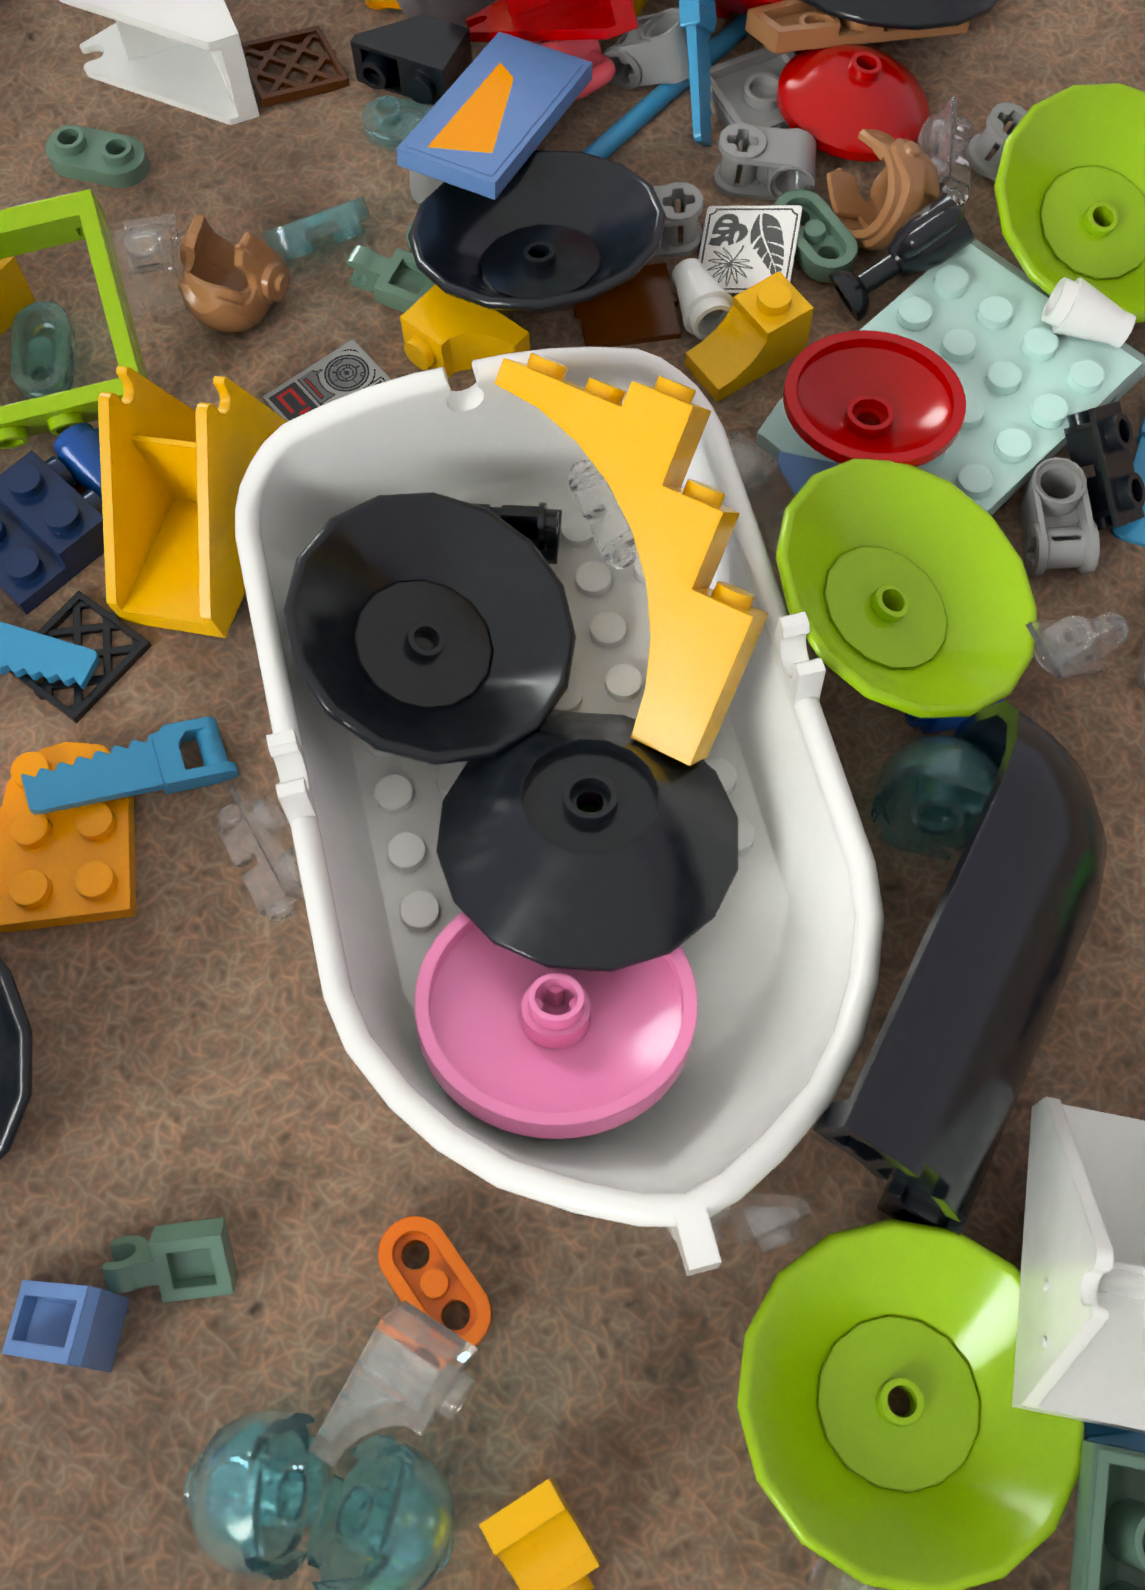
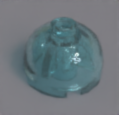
[871,735,999,860]
[185,1410,328,1580]
[307,1434,455,1590]

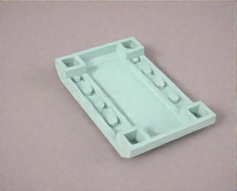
[756,239,1145,515]

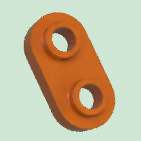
[378,1216,493,1354]

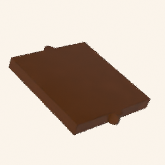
[574,263,681,347]

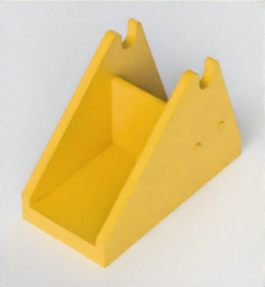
[98,366,288,638]

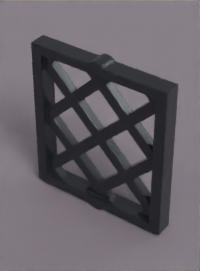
[9,591,152,723]

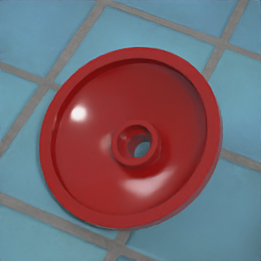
[776,44,929,162]
[783,330,966,467]

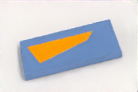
[396,32,593,200]

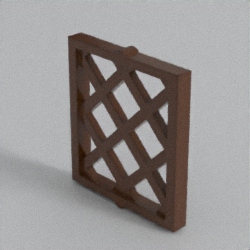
[241,25,349,108]

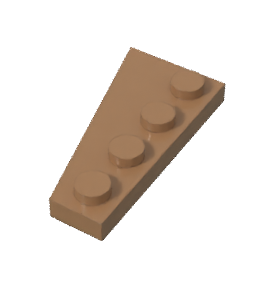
[745,0,970,54]

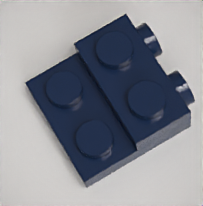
[0,450,104,615]

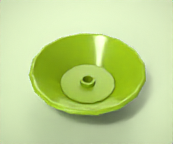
[994,83,1145,323]
[775,459,1037,718]
[737,1219,1084,1590]

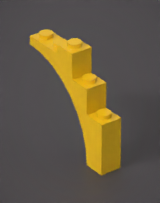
[494,353,768,766]

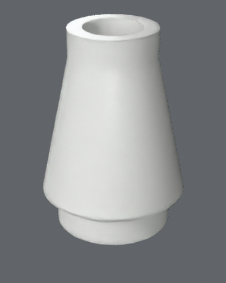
[672,258,733,340]
[1041,277,1136,348]

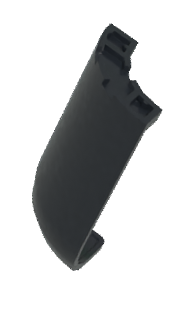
[813,700,1107,1236]

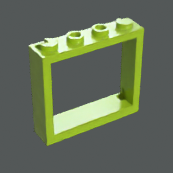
[0,189,149,449]

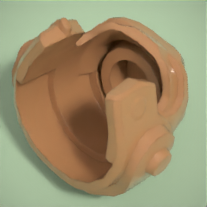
[827,129,941,251]
[178,214,290,333]

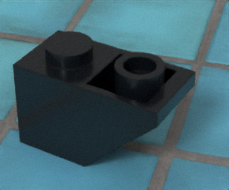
[350,14,473,105]

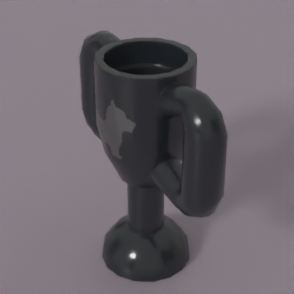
[829,193,974,322]

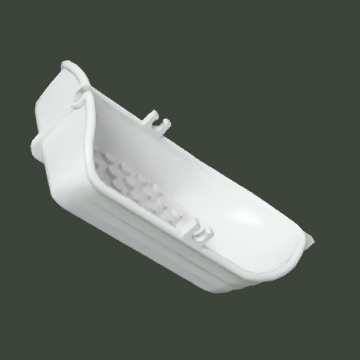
[235,347,884,1276]

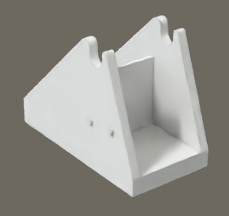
[59,0,260,125]
[1012,1097,1145,1434]

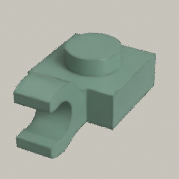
[346,245,435,313]
[102,1217,237,1303]

